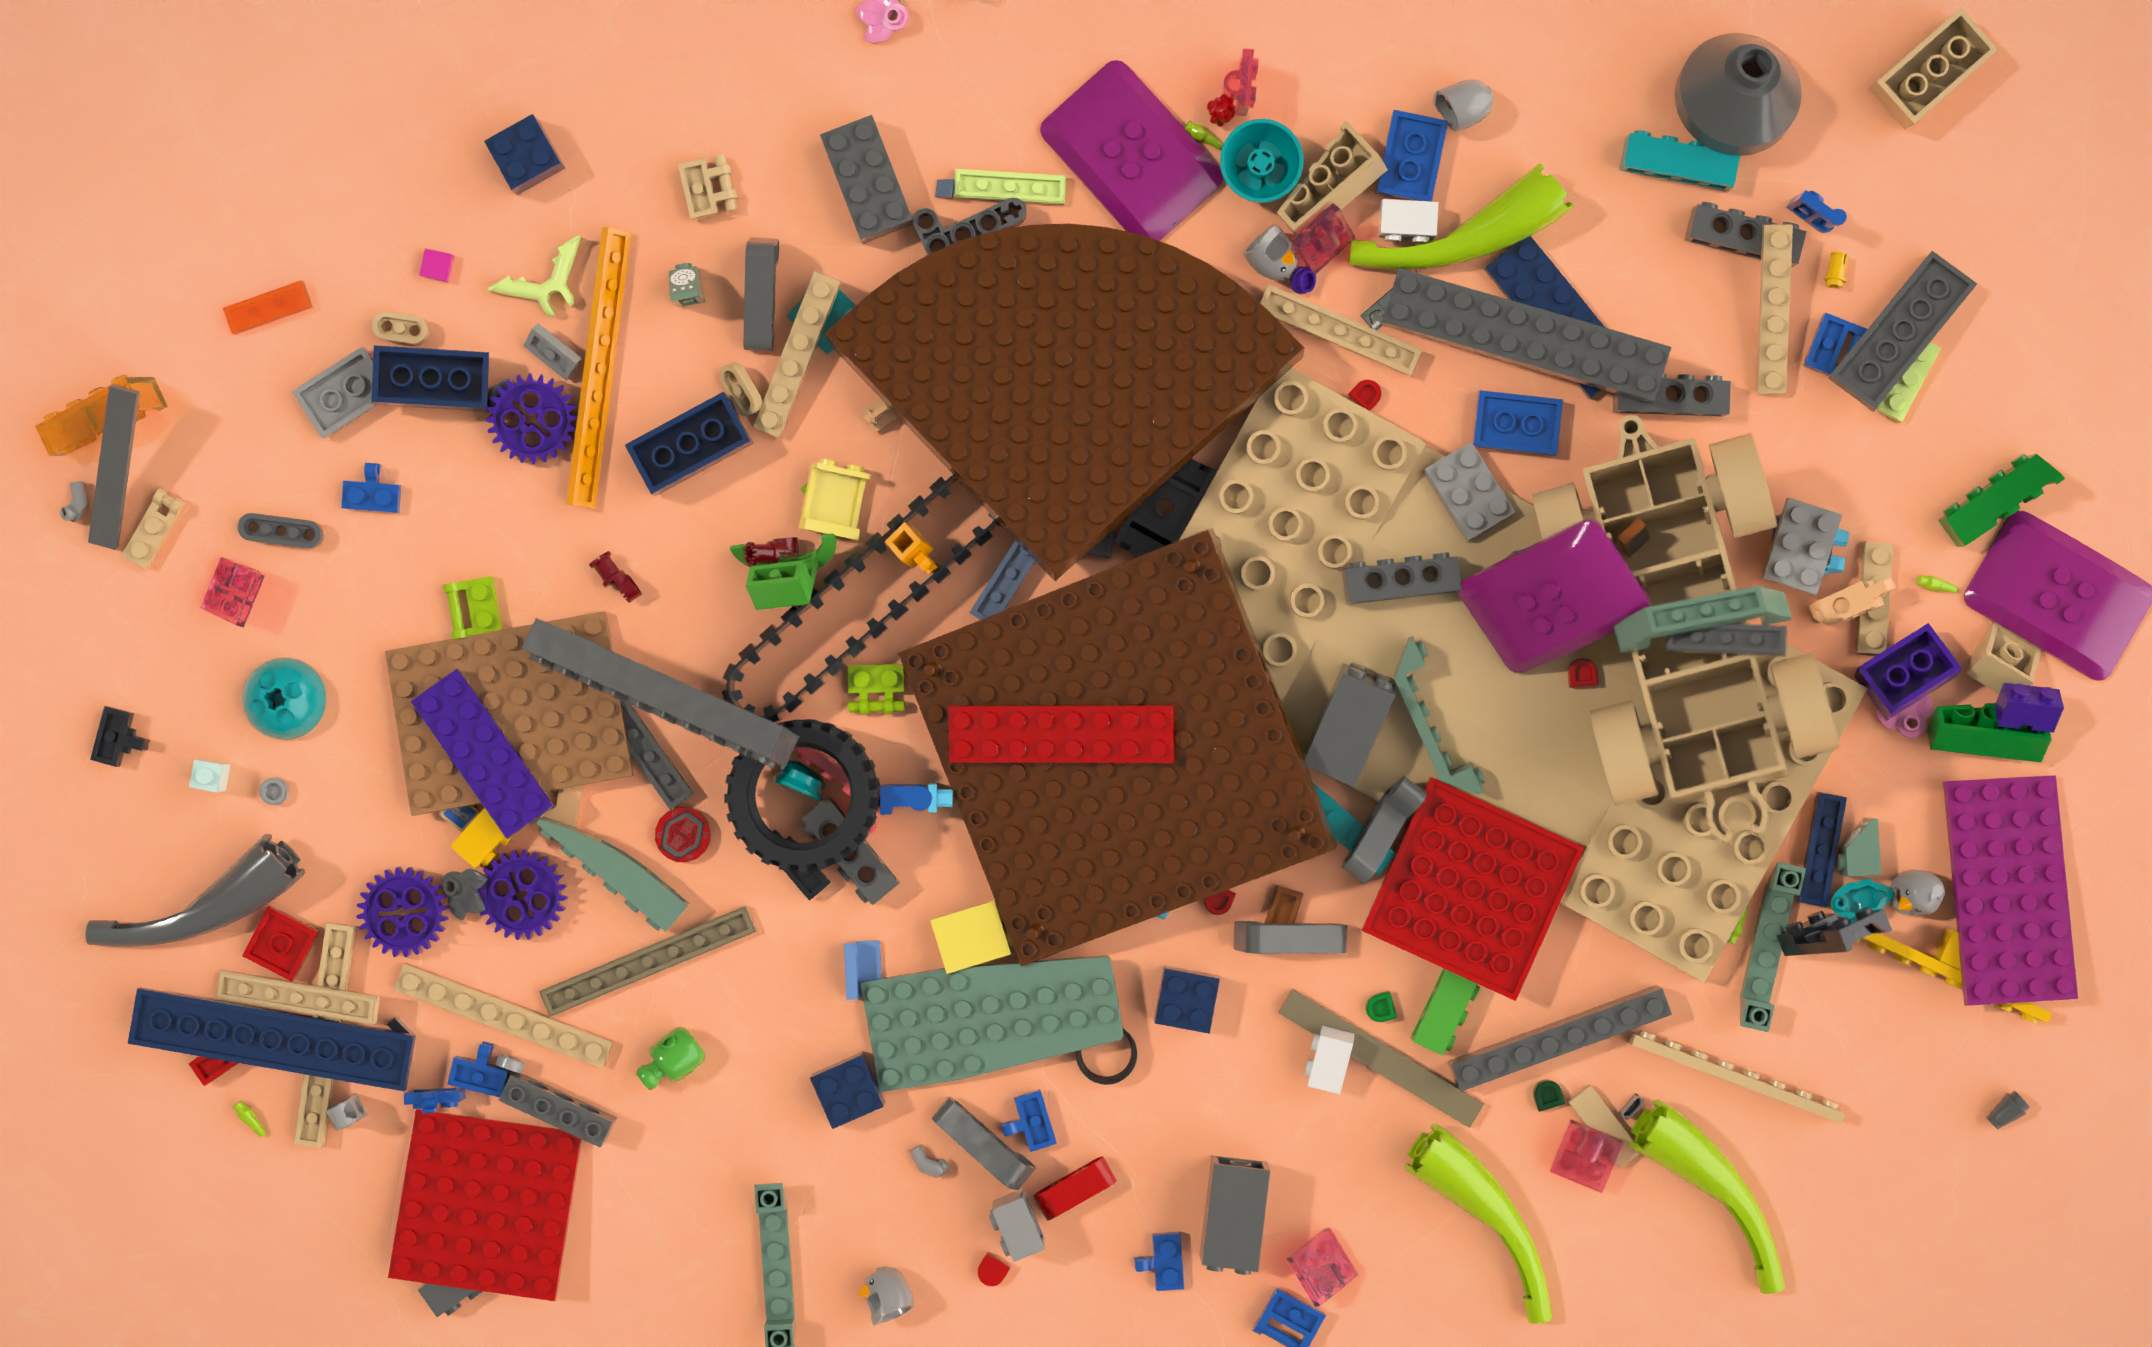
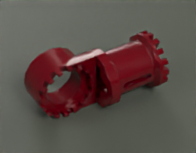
[743,537,799,567]
[589,551,642,603]

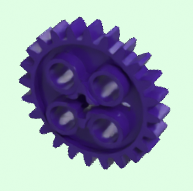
[485,373,577,464]
[477,849,568,940]
[356,866,449,958]

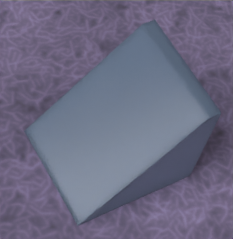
[935,179,954,199]

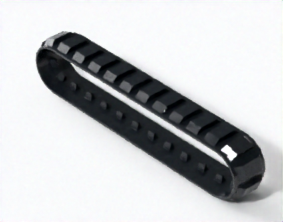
[721,475,1002,723]

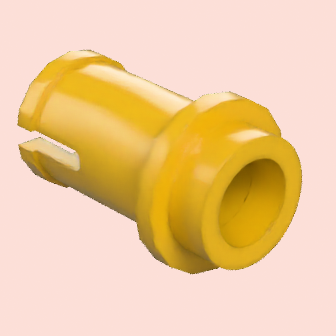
[1824,251,1849,289]

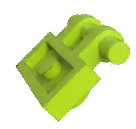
[848,664,905,715]

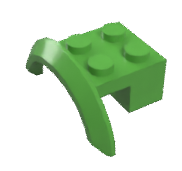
[730,533,837,610]

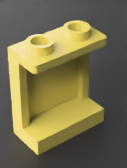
[798,458,871,540]
[930,899,1013,974]

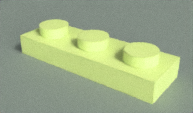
[1876,342,1941,423]

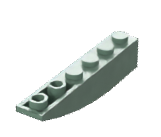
[536,816,689,932]

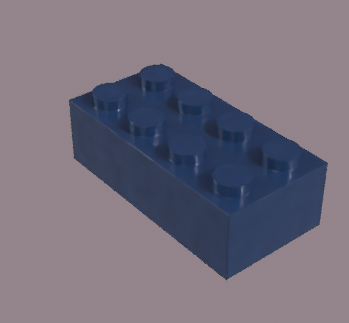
[371,345,489,412]
[625,391,754,496]

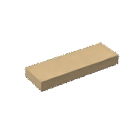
[1568,1084,1640,1169]

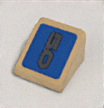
[439,805,481,832]

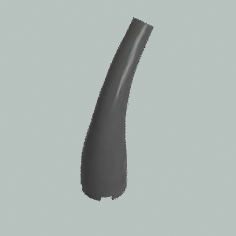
[86,834,305,947]

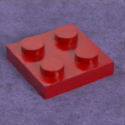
[242,906,320,982]

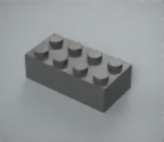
[820,115,914,244]

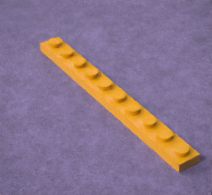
[566,227,631,509]

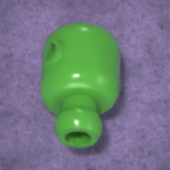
[636,1027,705,1090]

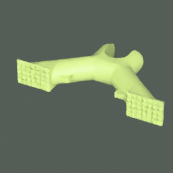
[488,235,583,317]

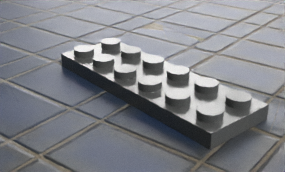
[1828,251,1977,412]

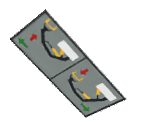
[1360,289,1392,330]

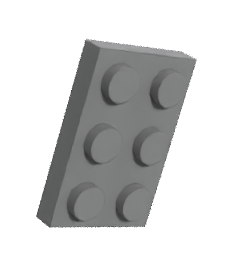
[292,346,378,439]
[1423,442,1516,542]
[1761,498,1842,595]

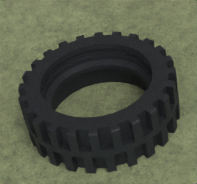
[724,719,880,872]

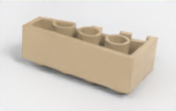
[1277,120,1388,244]

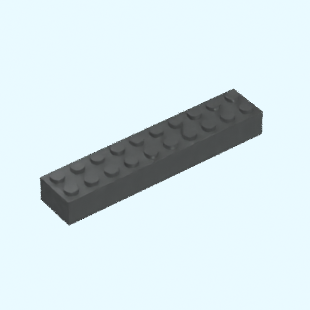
[1382,268,1672,404]
[521,618,799,769]

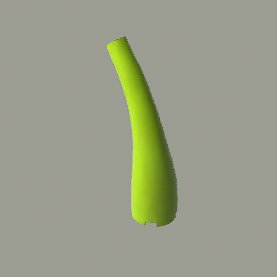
[1348,163,1574,270]
[1629,1099,1785,1294]
[1404,1123,1553,1324]

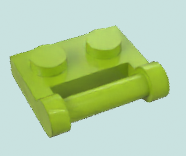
[442,576,503,640]

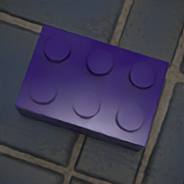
[1854,623,1962,721]

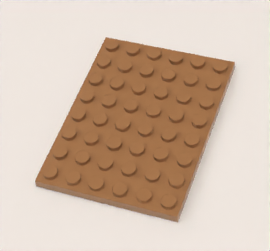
[385,611,634,816]

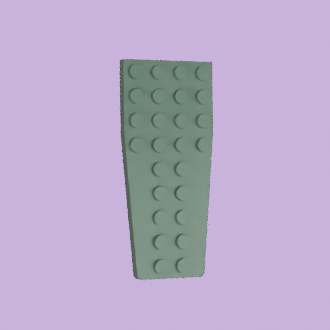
[860,955,1124,1092]

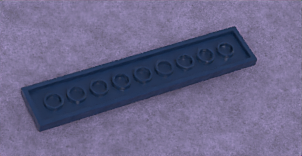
[127,987,416,1091]

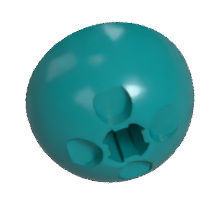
[1220,119,1304,203]
[242,657,326,740]

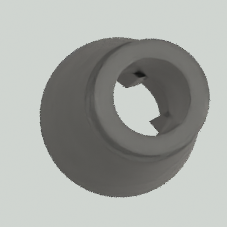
[1986,1090,2030,1130]

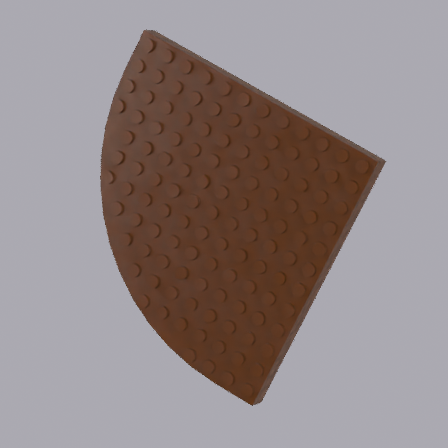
[825,223,1305,581]

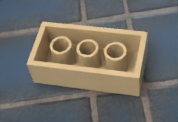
[1868,8,1998,130]

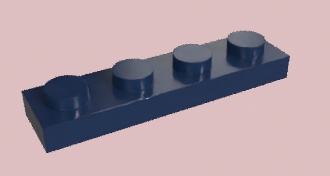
[1797,792,1847,907]

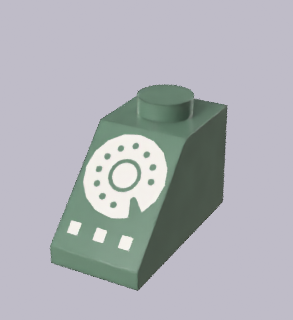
[669,263,705,307]
[1836,817,1881,877]

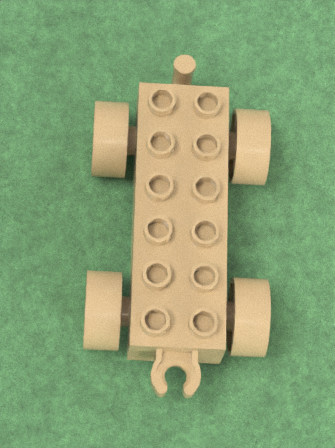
[1532,415,1840,844]

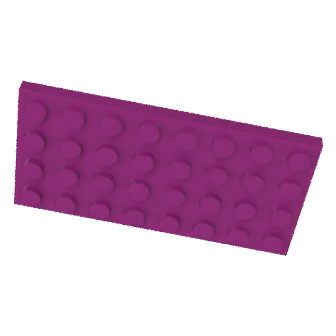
[1943,775,2078,1006]

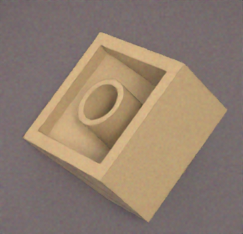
[1966,621,2042,695]

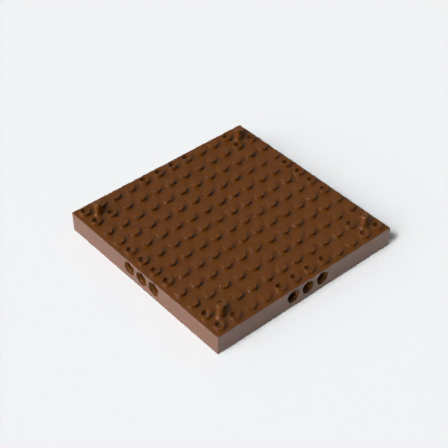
[898,528,1338,966]

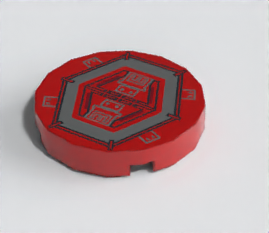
[655,807,711,862]

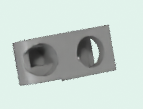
[326,1093,368,1131]

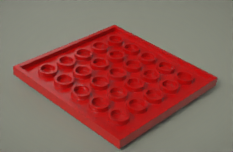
[1361,777,1585,1001]
[388,1109,582,1301]

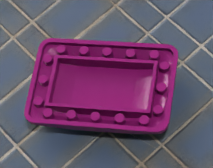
[1040,60,1223,241]
[1964,511,2152,681]
[1458,519,1650,673]

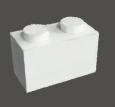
[1378,199,1439,244]
[1304,1026,1355,1095]

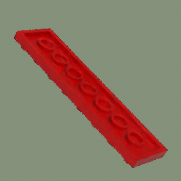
[948,705,1175,763]

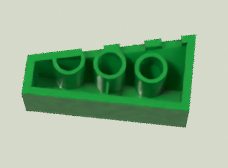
[1938,453,2065,547]
[1927,703,2052,763]

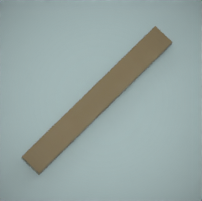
[539,906,757,1017]
[1278,989,1484,1128]

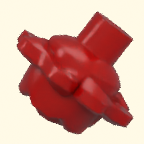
[1207,93,1236,127]

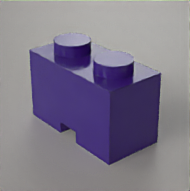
[1994,683,2064,733]

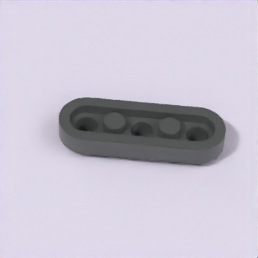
[238,513,324,549]

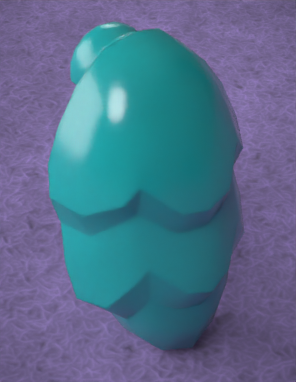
[1831,878,1893,919]

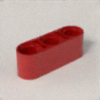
[1033,1156,1117,1221]

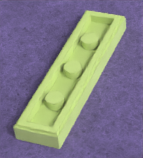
[953,169,1066,205]

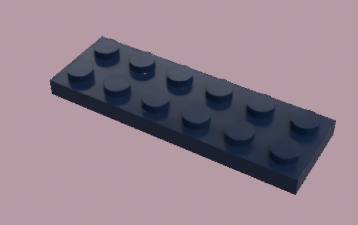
[1484,236,1605,399]

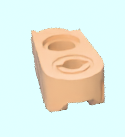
[1809,578,1896,625]

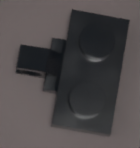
[90,706,150,767]

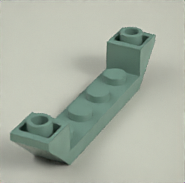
[1614,586,1792,653]
[1394,636,1485,795]
[1740,862,1806,1033]
[754,1182,795,1347]

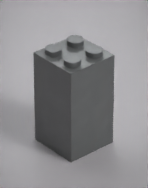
[1303,662,1396,787]
[1200,1155,1270,1275]

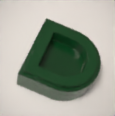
[1533,1079,1566,1112]

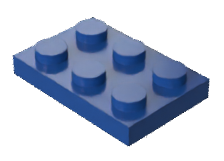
[1376,110,1448,202]
[1473,390,1563,456]

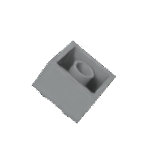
[989,1188,1045,1262]

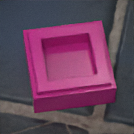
[419,248,454,283]

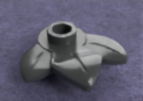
[442,869,487,920]

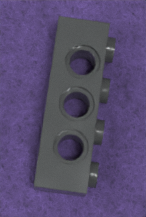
[1684,202,1807,267]
[1613,374,1731,417]
[1342,552,1462,605]
[802,796,900,905]
[499,1072,617,1148]

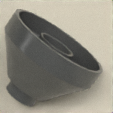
[1675,33,1802,156]

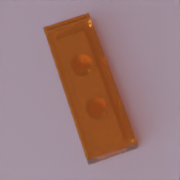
[223,280,313,335]

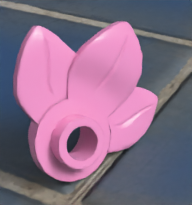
[855,0,909,43]
[1875,695,1932,739]

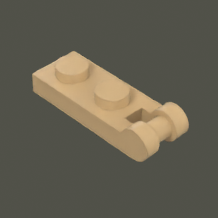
[122,488,186,570]

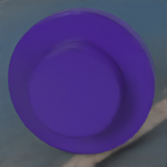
[1291,266,1316,294]

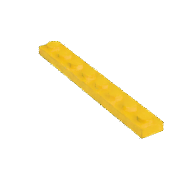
[1842,917,2052,1024]

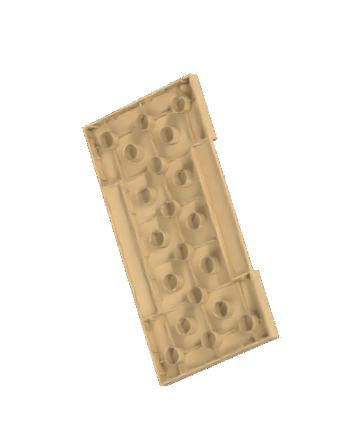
[1179,368,1868,983]

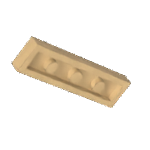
[1855,541,1894,654]

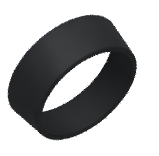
[1076,1028,1137,1085]

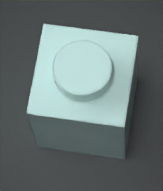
[189,759,231,792]

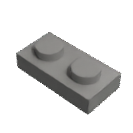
[523,323,582,381]

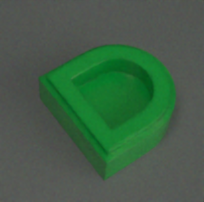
[1365,990,1397,1022]

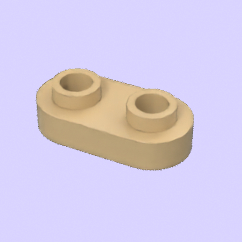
[372,312,429,345]
[719,362,762,416]

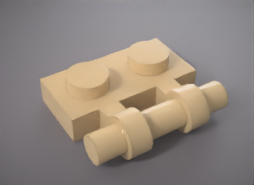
[678,155,738,220]

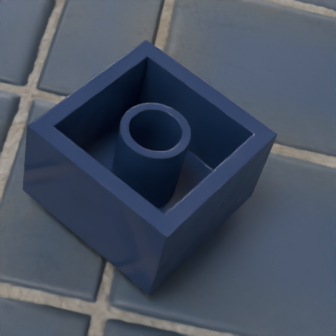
[484,114,565,195]
[1154,965,1220,1034]
[810,1051,886,1129]

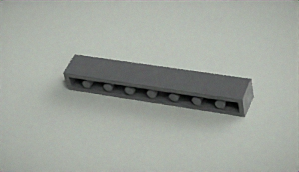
[1447,985,1672,1091]

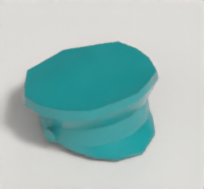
[773,760,825,803]

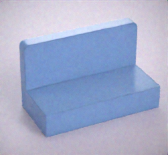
[844,940,882,1000]

